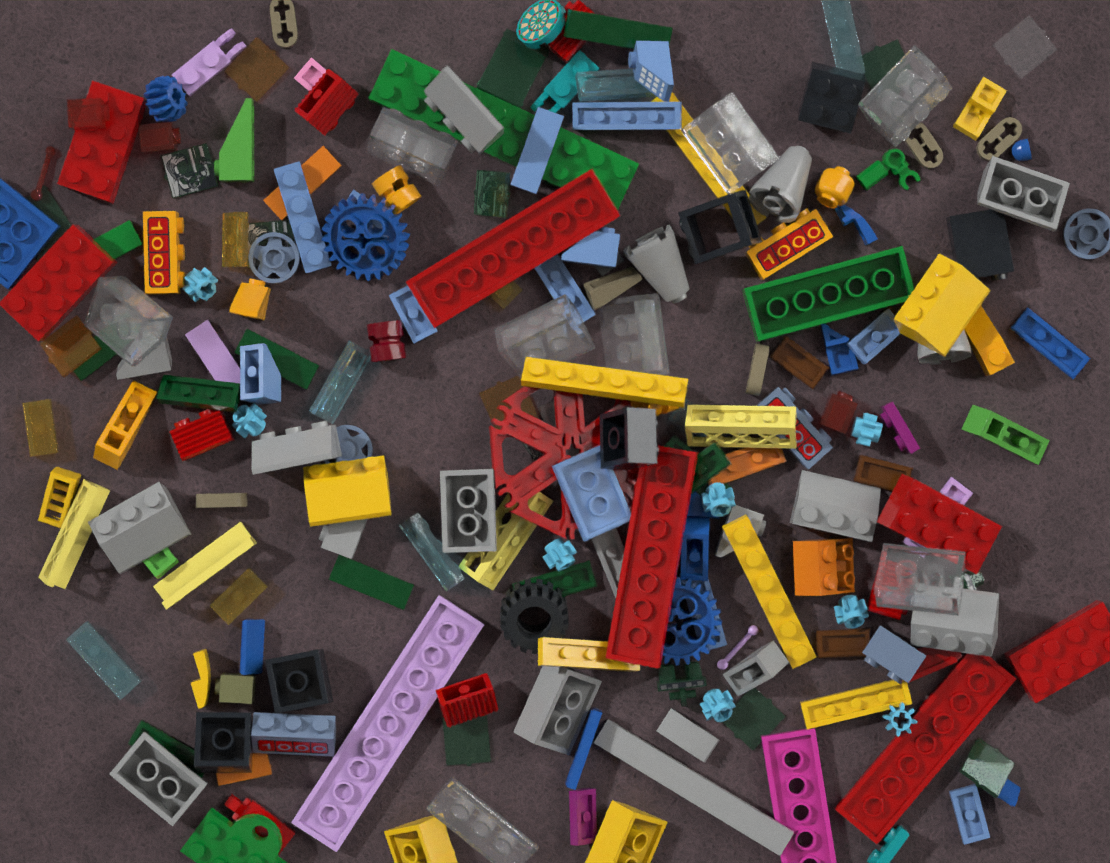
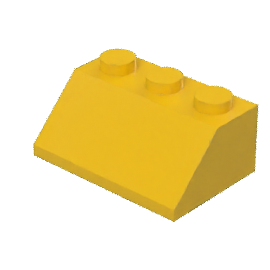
[894,254,990,357]
[303,456,391,527]
[585,800,667,863]
[384,814,458,863]

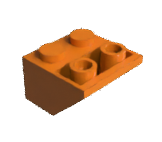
[793,538,855,596]

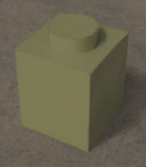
[215,673,256,704]

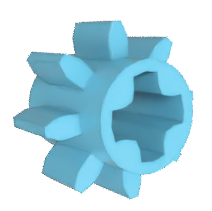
[183,267,218,302]
[232,403,267,438]
[851,413,883,447]
[701,483,736,517]
[543,538,577,572]
[834,595,869,629]
[700,689,736,722]
[883,702,918,737]

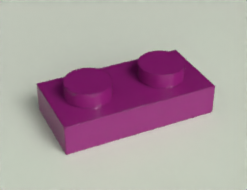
[880,401,920,454]
[569,788,597,846]

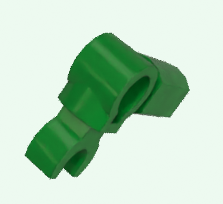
[856,149,920,191]

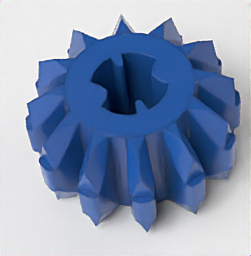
[144,76,188,123]

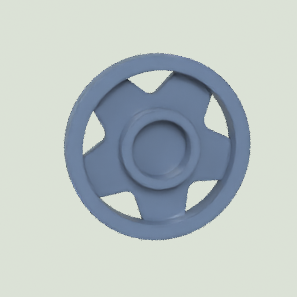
[1063,208,1110,260]
[248,232,300,283]
[324,425,373,464]

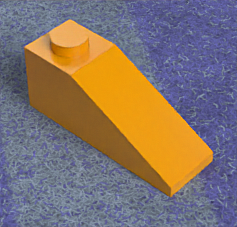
[230,278,271,320]
[964,305,1015,376]
[93,380,157,470]

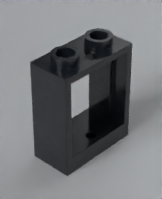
[679,190,763,264]

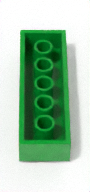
[742,246,914,342]

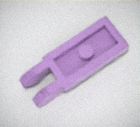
[172,29,246,96]

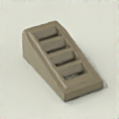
[583,267,642,310]

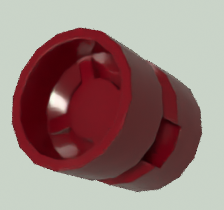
[367,320,406,362]

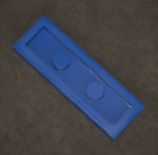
[1010,307,1091,380]
[565,708,602,790]

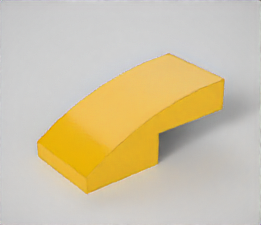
[953,77,1006,141]
[191,649,211,709]

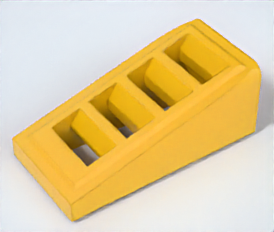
[38,467,81,528]

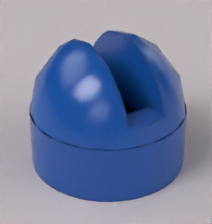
[1012,138,1032,161]

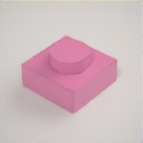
[294,57,326,91]

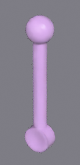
[717,625,759,670]

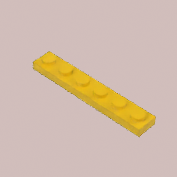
[651,92,767,225]
[521,357,688,408]
[722,514,817,669]

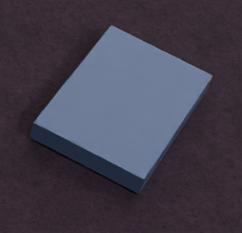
[552,445,631,541]

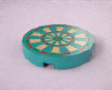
[516,0,566,49]

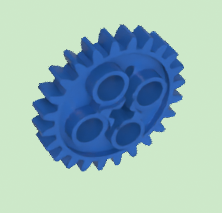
[321,193,410,281]
[663,577,722,666]

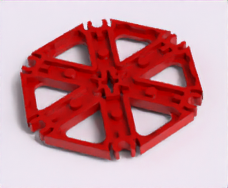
[489,386,639,539]

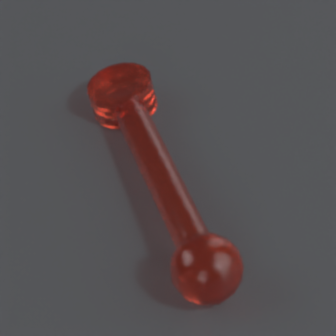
[31,146,56,201]

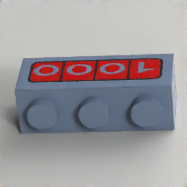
[756,387,833,469]
[251,712,336,757]

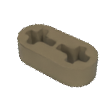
[270,0,298,49]
[976,117,1022,161]
[902,122,943,169]
[746,343,769,396]
[196,493,248,508]

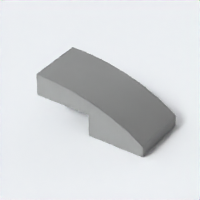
[657,708,720,763]

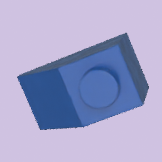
[681,517,710,581]

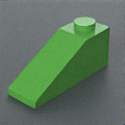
[214,98,254,182]
[962,405,1050,465]

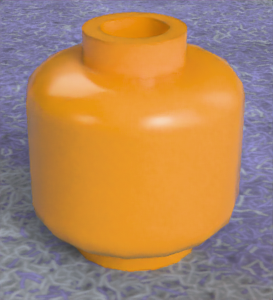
[815,166,855,208]

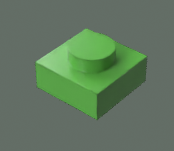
[143,548,179,579]

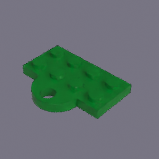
[180,808,287,863]

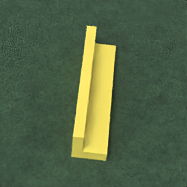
[685,405,797,449]
[39,479,110,589]
[458,492,553,590]
[153,522,257,609]

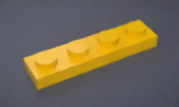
[538,637,640,672]
[800,680,912,729]

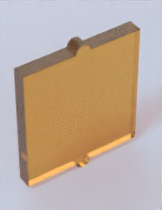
[224,37,289,102]
[40,315,101,378]
[479,375,539,430]

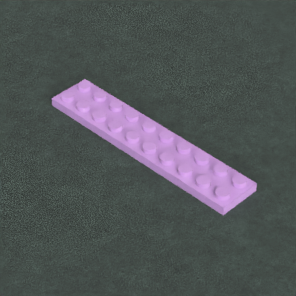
[291,595,484,852]

